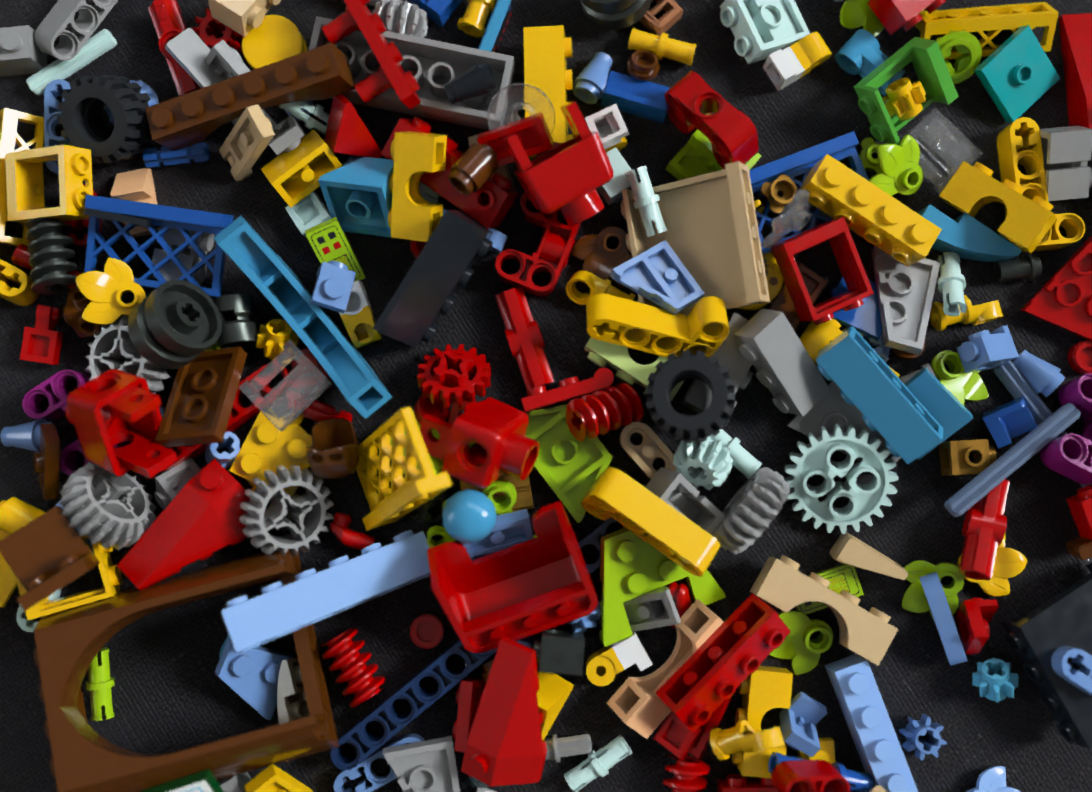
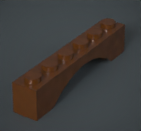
[145,43,355,151]

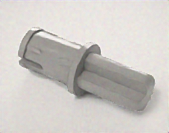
[544,734,592,763]

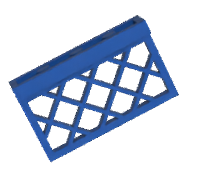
[749,131,869,255]
[84,195,233,297]

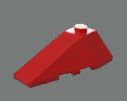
[117,458,250,591]

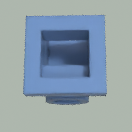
[957,325,1019,373]

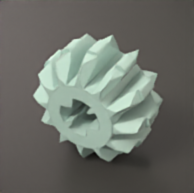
[673,436,733,491]

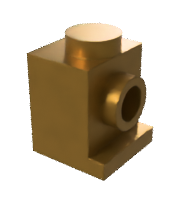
[938,439,997,475]

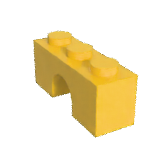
[388,131,447,242]
[939,161,1057,254]
[732,665,793,778]

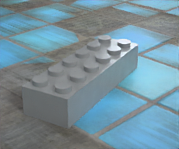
[309,16,515,131]

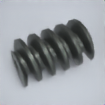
[25,218,77,295]

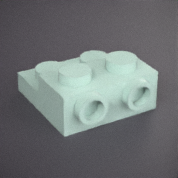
[720,0,810,64]

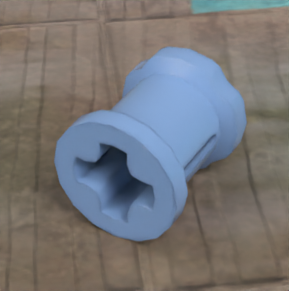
[205,431,240,469]

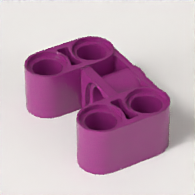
[22,370,130,476]
[1040,373,1092,485]

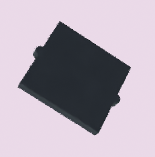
[84,208,160,228]

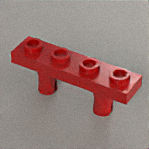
[321,0,421,109]

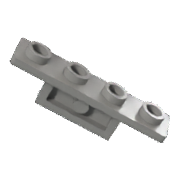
[165,28,277,146]

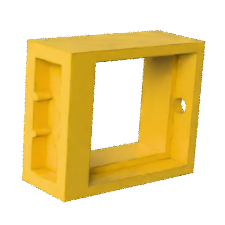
[5,144,93,223]
[13,531,123,620]

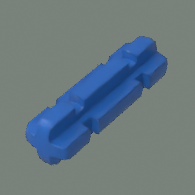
[142,142,210,168]

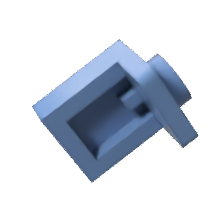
[310,261,356,313]
[779,692,827,757]

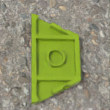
[525,404,613,523]

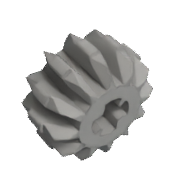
[372,0,428,38]

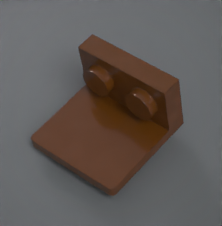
[0,506,100,611]

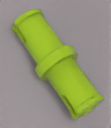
[85,647,115,721]

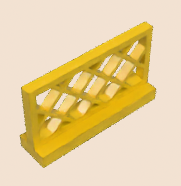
[356,406,452,531]

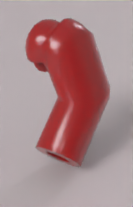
[329,512,374,550]
[667,582,693,629]

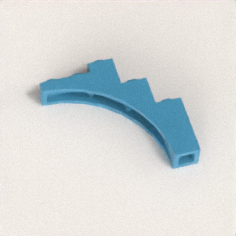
[214,216,392,419]

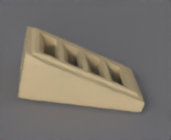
[829,532,908,580]

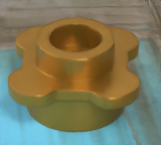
[760,174,800,214]

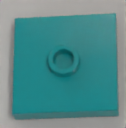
[974,25,1060,122]

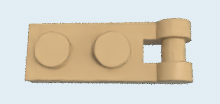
[219,104,275,181]

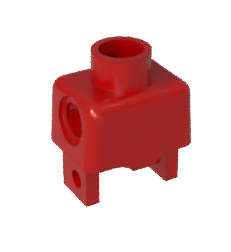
[502,102,614,226]
[65,369,178,479]
[420,397,540,488]

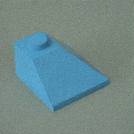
[318,157,394,237]

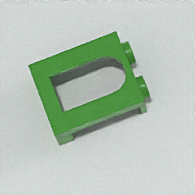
[854,37,959,145]

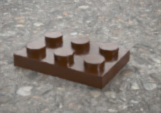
[155,346,247,447]

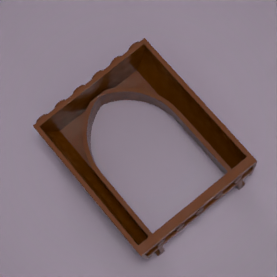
[34,549,339,792]

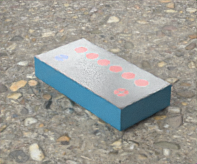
[478,0,514,53]

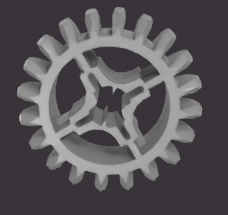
[84,315,170,394]
[59,463,157,550]
[239,465,334,557]
[712,467,790,554]

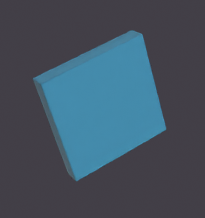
[904,367,973,460]

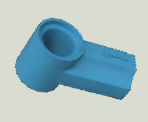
[835,29,905,96]

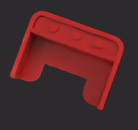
[427,501,598,653]

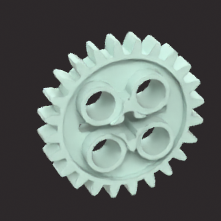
[784,424,898,534]

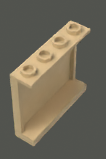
[621,161,770,315]

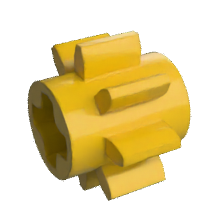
[882,77,926,121]
[256,319,299,361]

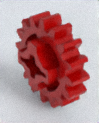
[417,344,491,408]

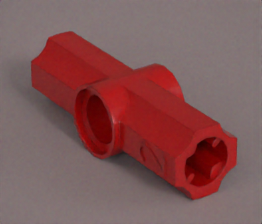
[148,0,201,96]
[495,287,554,390]
[959,479,1010,581]

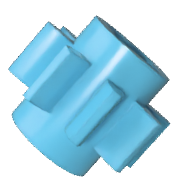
[972,658,1019,702]

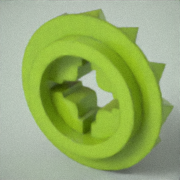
[937,30,982,84]

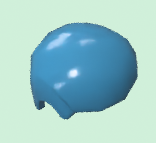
[442,489,496,543]

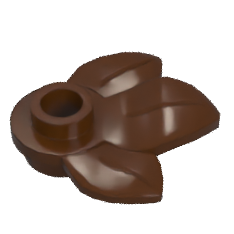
[571,226,632,288]

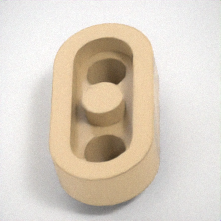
[620,422,676,479]

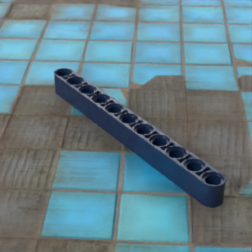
[331,517,625,770]

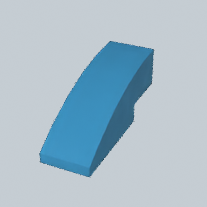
[918,204,1022,262]

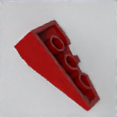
[1059,13,1092,129]
[461,636,547,787]

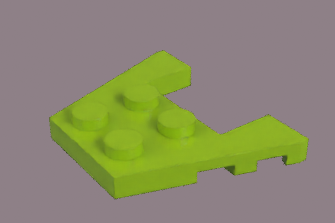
[599,527,726,647]

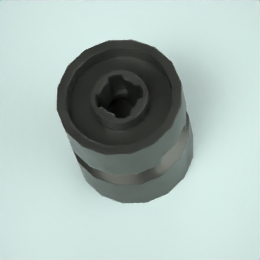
[212,294,259,349]

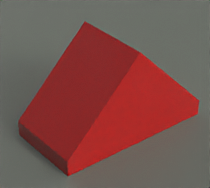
[324,94,383,158]

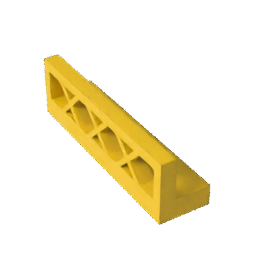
[915,2,1059,60]
[0,108,44,246]

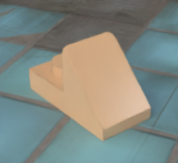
[110,168,160,238]

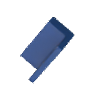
[601,71,670,123]

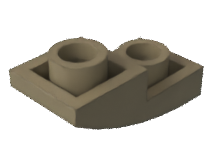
[277,657,310,724]

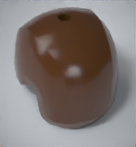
[306,418,359,479]

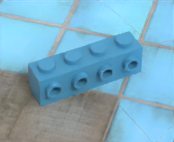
[816,326,943,464]

